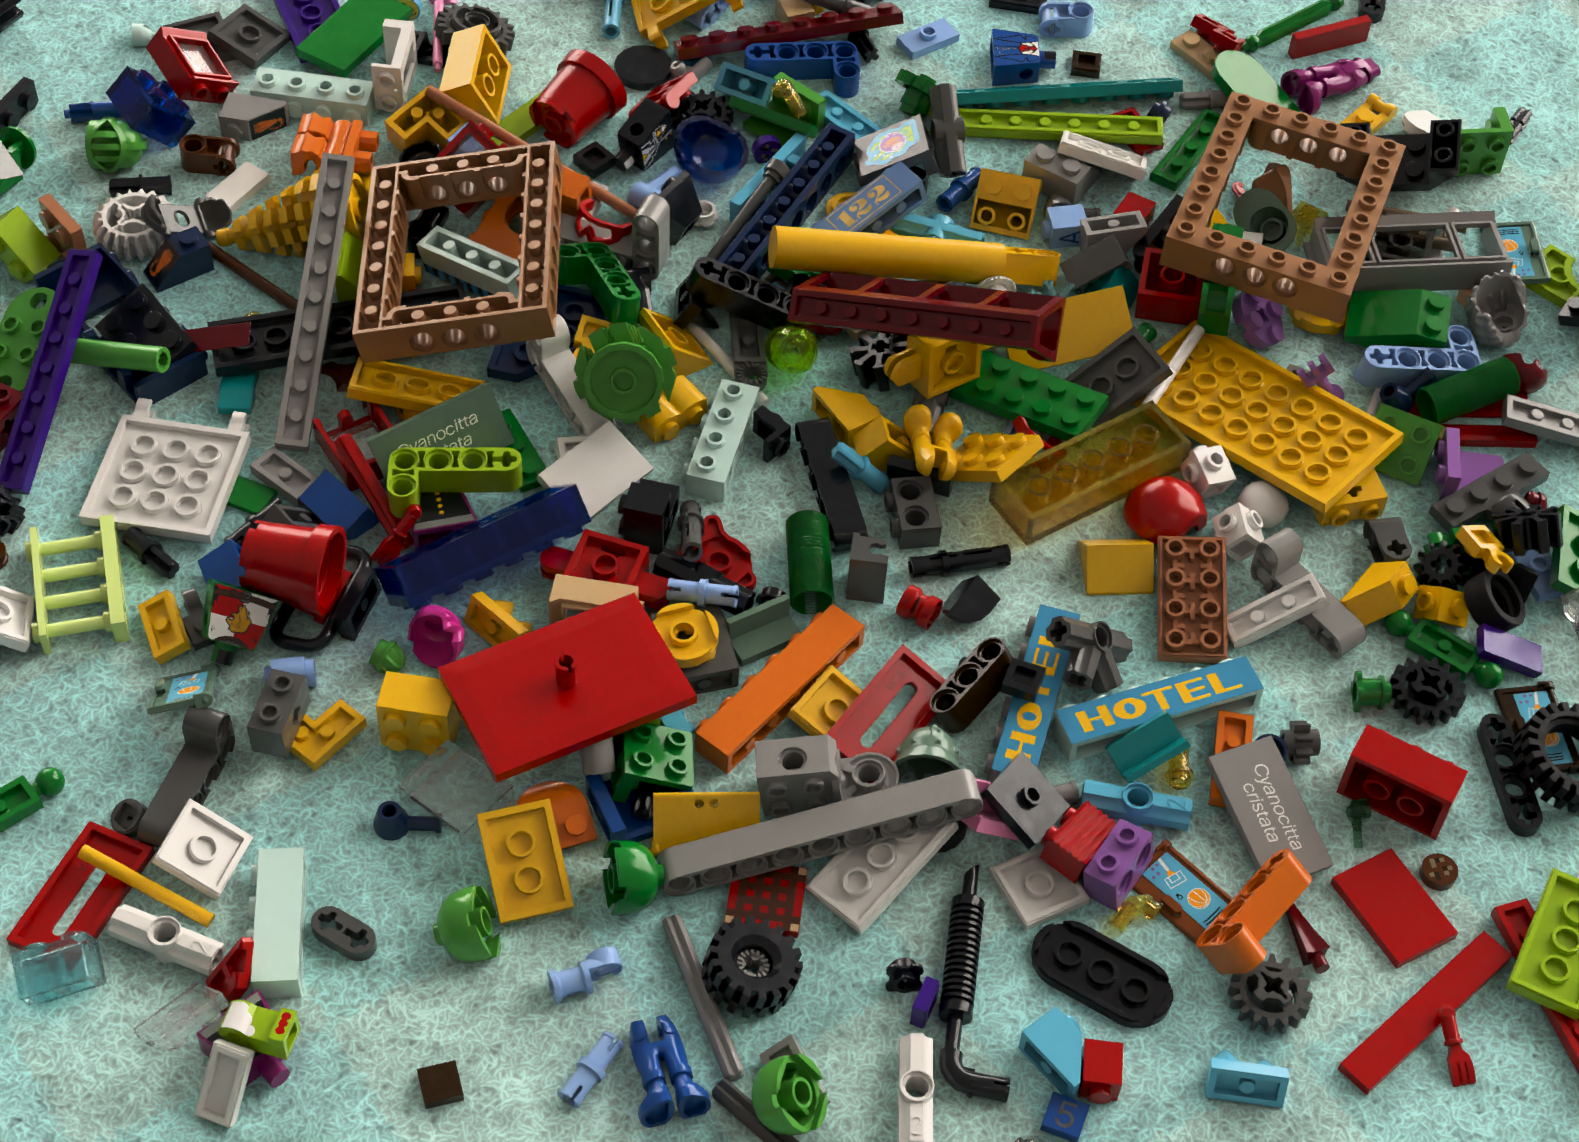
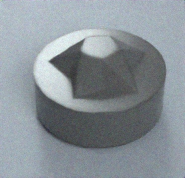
[111,799,147,838]

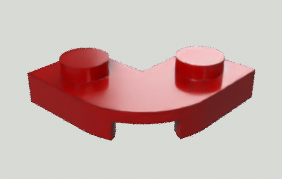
[1190,14,1245,53]

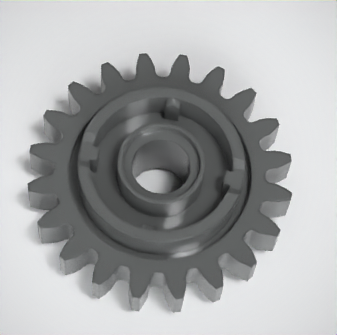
[434,3,515,56]

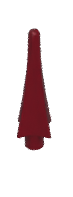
[1285,903,1330,974]

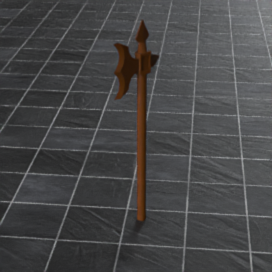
[208,241,390,409]

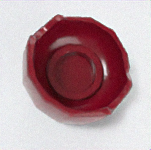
[1503,353,1548,394]

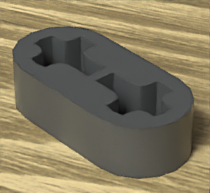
[311,906,377,961]

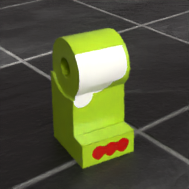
[218,999,301,1060]

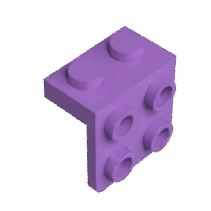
[1434,427,1504,500]

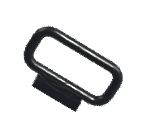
[269,544,382,653]

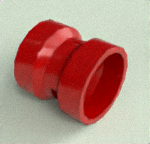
[896,585,943,630]

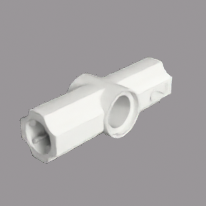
[107,904,226,976]
[897,1033,935,1142]

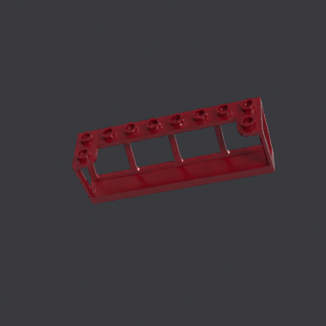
[787,271,1066,362]

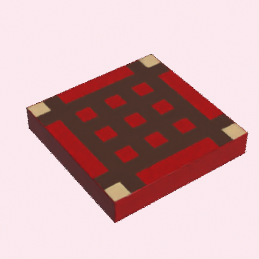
[724,866,808,938]

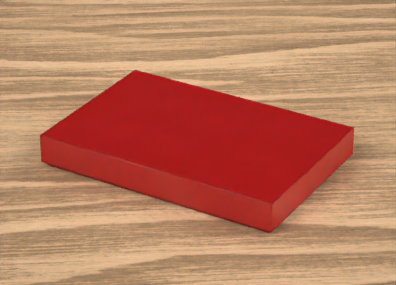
[1330,848,1458,969]

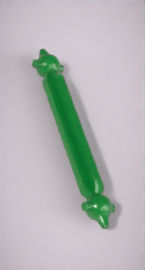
[1241,0,1344,52]

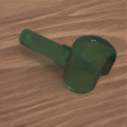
[1346,798,1371,848]

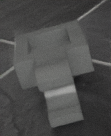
[181,588,216,651]

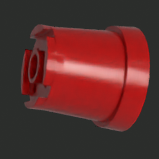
[529,49,627,148]
[239,520,347,615]

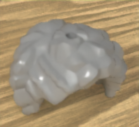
[1464,270,1530,348]

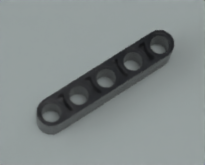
[795,417,868,552]

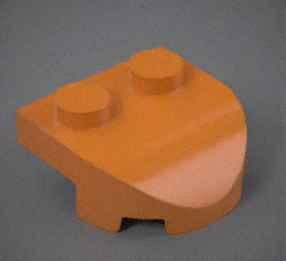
[517,781,598,850]

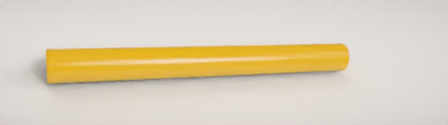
[78,844,215,928]

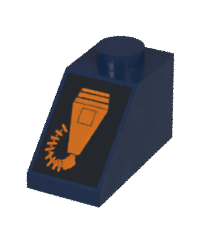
[143,226,215,293]

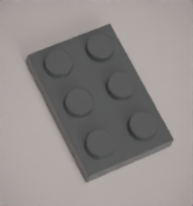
[1065,326,1173,432]

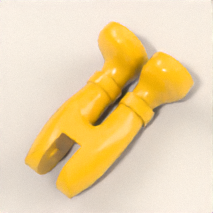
[903,404,963,481]

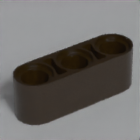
[929,637,1013,734]

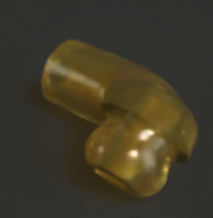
[772,78,808,119]

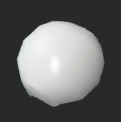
[1234,480,1289,528]

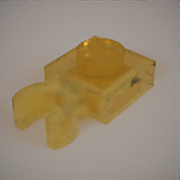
[1292,201,1328,247]

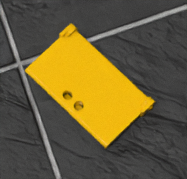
[650,792,760,857]

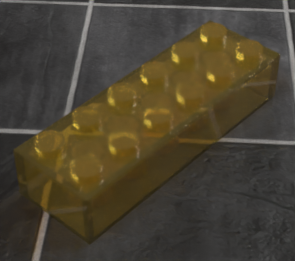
[988,400,1192,546]

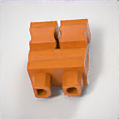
[290,112,379,175]

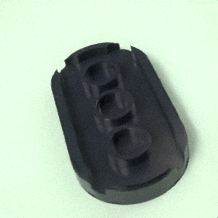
[1031,921,1173,1028]

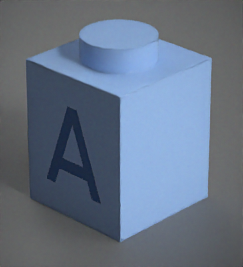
[1040,204,1087,249]

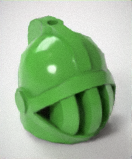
[85,117,149,173]

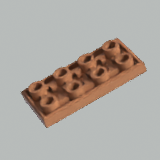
[1157,536,1228,664]

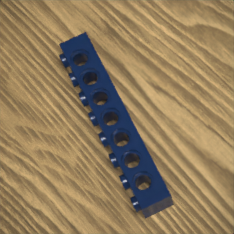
[718,123,856,279]

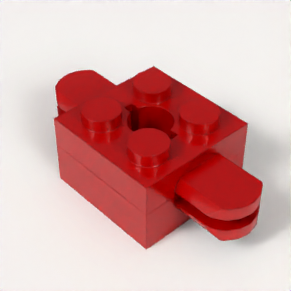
[540,529,671,611]

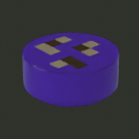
[751,135,782,164]

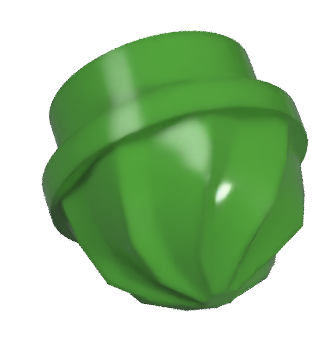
[369,639,405,673]

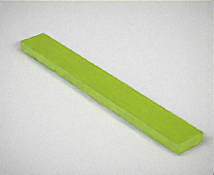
[927,107,1163,145]

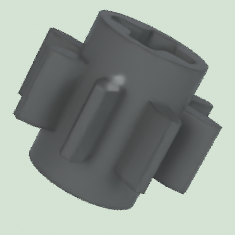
[1279,721,1321,765]

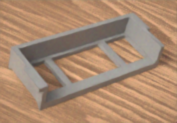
[1303,211,1514,291]

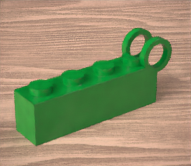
[1197,223,1244,336]

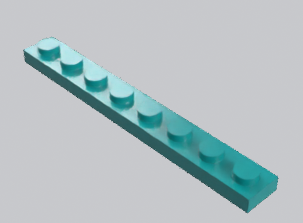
[956,77,1183,109]

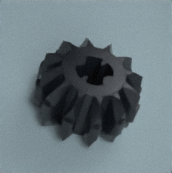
[1413,539,1473,591]

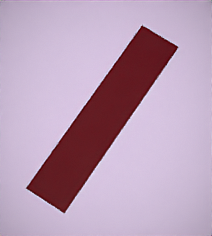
[185,322,251,352]

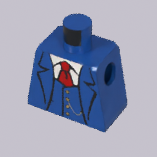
[989,29,1056,86]

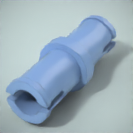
[666,578,739,608]
[558,1031,624,1108]

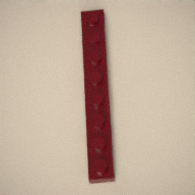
[673,2,904,61]

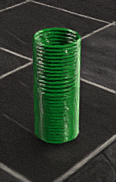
[1416,356,1520,424]
[785,510,834,614]

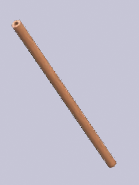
[425,85,638,220]

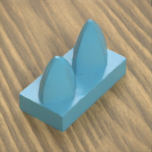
[1205,1049,1290,1108]

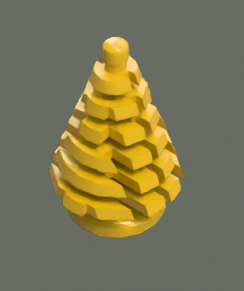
[215,168,369,259]

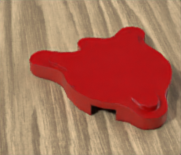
[676,515,757,591]

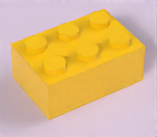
[439,24,512,125]

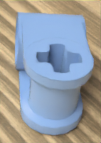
[1038,1,1094,38]

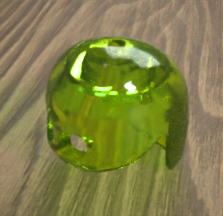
[764,326,818,374]

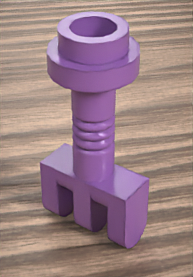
[1296,353,1344,400]

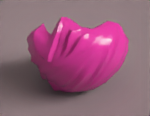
[407,605,465,669]

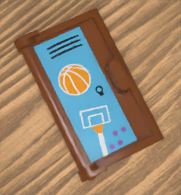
[1132,839,1233,944]

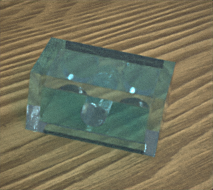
[11,930,107,1007]

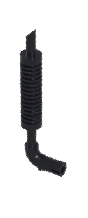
[939,864,1010,1103]

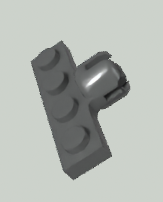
[1428,452,1550,534]

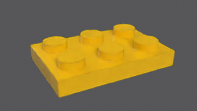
[953,432,1044,482]
[476,798,574,925]

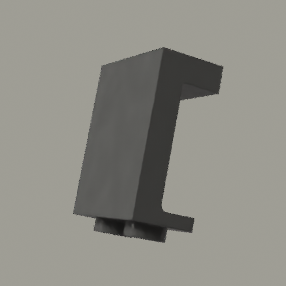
[651,604,739,694]

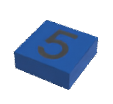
[1040,1091,1090,1142]

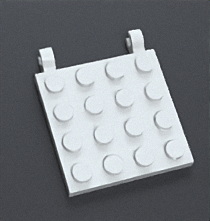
[79,398,252,544]

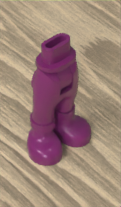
[1280,57,1381,116]

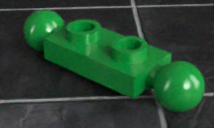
[1385,609,1503,689]
[0,767,65,832]

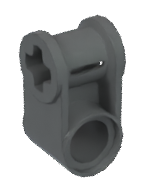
[1363,517,1412,563]

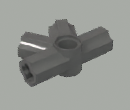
[926,83,967,179]
[1046,616,1133,694]

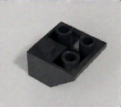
[652,170,703,245]

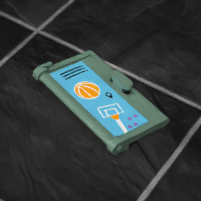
[1480,220,1551,284]
[147,663,220,715]

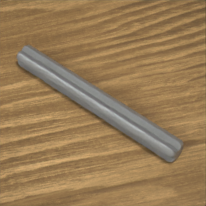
[662,914,744,1082]

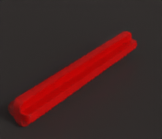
[334,433,414,551]

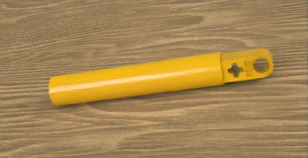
[768,225,1061,287]

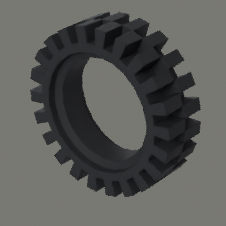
[1513,702,1579,813]

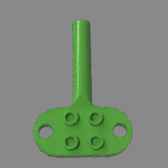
[0,287,171,393]

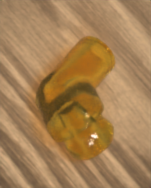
[1108,894,1161,933]

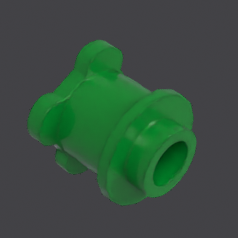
[1350,671,1392,712]

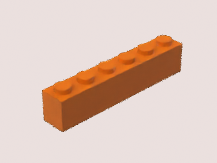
[694,604,865,774]

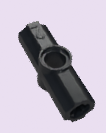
[652,547,756,616]

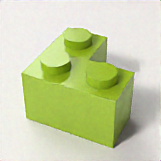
[0,205,61,283]

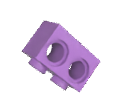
[1083,818,1153,911]

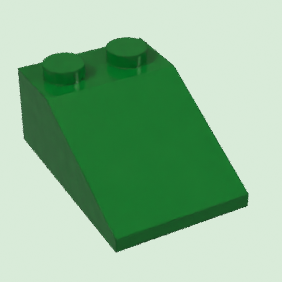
[1343,289,1452,348]

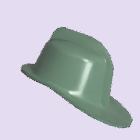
[1233,188,1297,251]

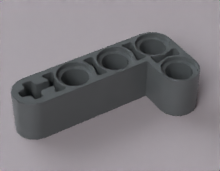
[137,706,235,848]

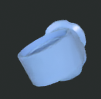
[547,947,623,1004]

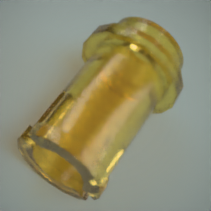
[1165,748,1194,790]

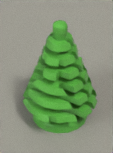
[573,322,677,424]

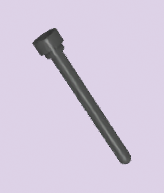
[706,158,790,261]

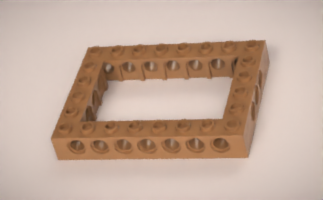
[1159,91,1406,324]
[352,140,563,363]

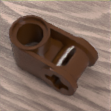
[179,134,241,176]

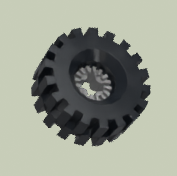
[701,916,803,1018]

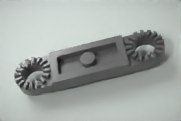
[729,313,768,392]

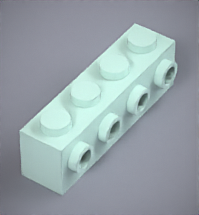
[250,67,375,126]
[681,379,760,502]

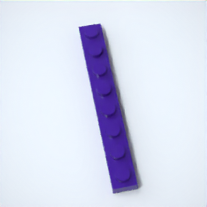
[0,249,103,495]

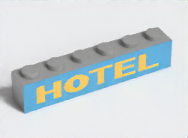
[984,604,1081,782]

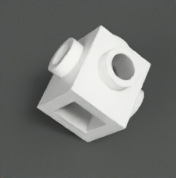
[1180,445,1236,499]
[1211,502,1264,561]

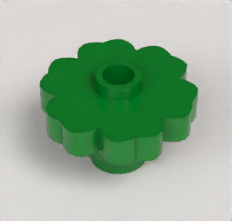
[895,69,937,117]

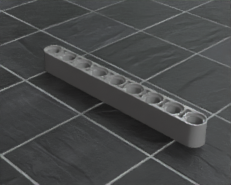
[657,769,984,896]

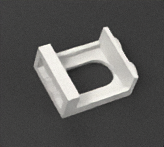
[371,19,418,112]

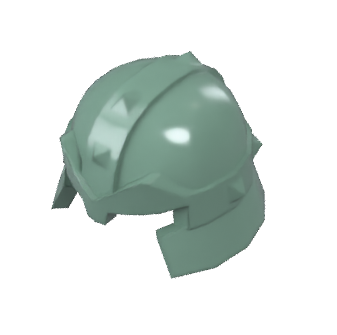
[894,724,961,781]

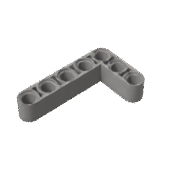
[517,194,670,280]

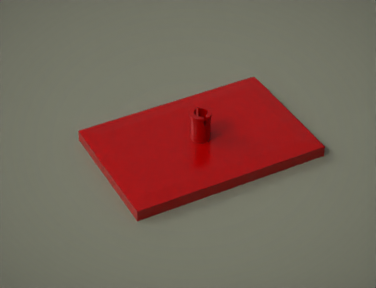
[437,592,697,783]

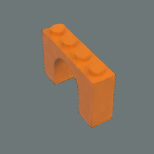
[468,167,593,260]

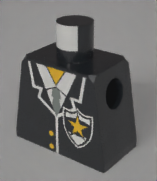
[612,97,675,172]

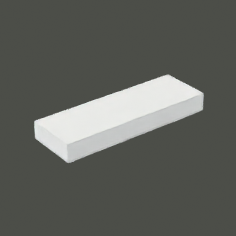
[1227,572,1329,649]

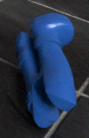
[629,1014,711,1128]

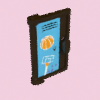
[1494,681,1579,774]

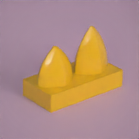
[464,591,533,646]

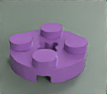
[1232,292,1284,350]

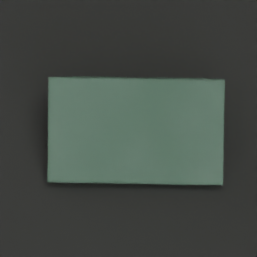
[726,593,801,667]

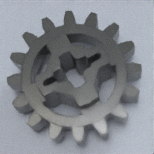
[1227,954,1313,1035]

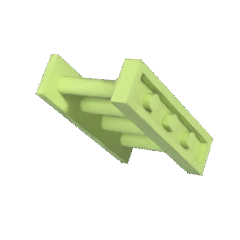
[24,514,130,655]

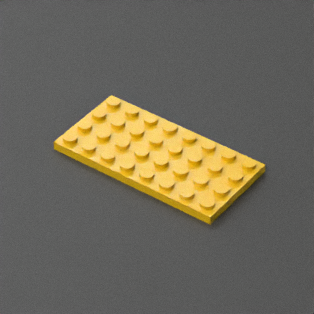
[1133,320,1404,513]

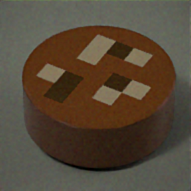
[1419,853,1458,891]

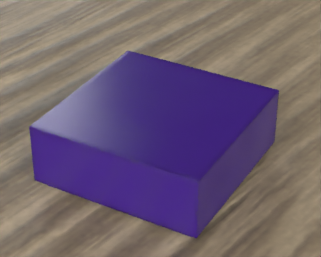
[910,976,940,1029]

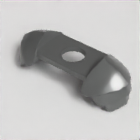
[140,194,232,237]

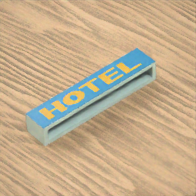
[1051,656,1264,763]

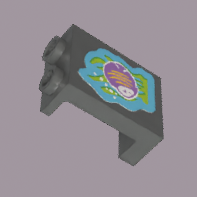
[852,114,939,188]

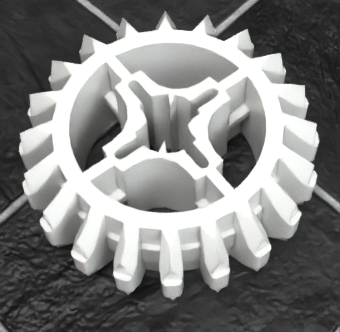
[92,189,179,263]

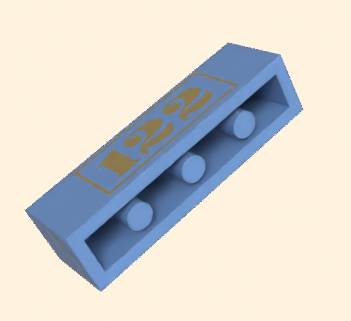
[811,161,928,234]

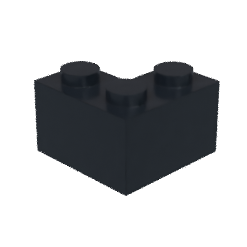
[618,478,680,555]

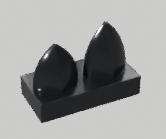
[673,275,719,330]

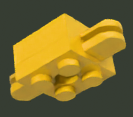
[883,336,993,400]

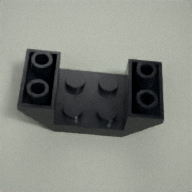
[1336,119,1462,192]

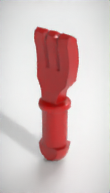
[371,504,422,568]
[1437,1004,1476,1087]

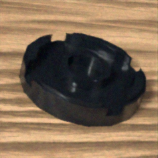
[614,45,672,91]

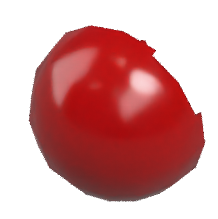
[1123,476,1208,544]

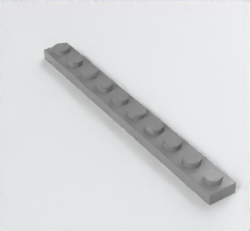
[274,152,355,452]

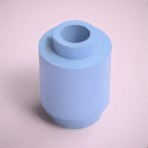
[264,656,317,687]

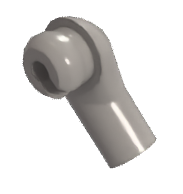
[670,56,714,82]

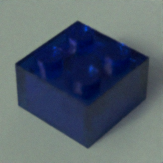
[106,66,196,148]

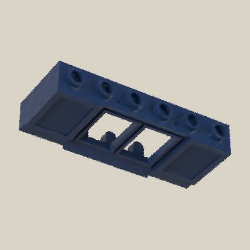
[33,242,208,404]

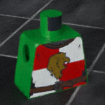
[201,578,279,666]

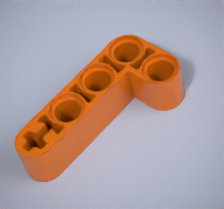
[1196,848,1312,974]

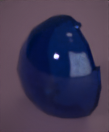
[674,115,749,184]

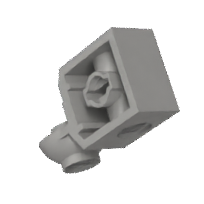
[755,734,899,818]

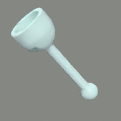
[132,23,156,47]

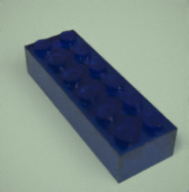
[374,484,592,610]

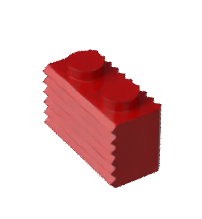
[1039,801,1116,884]

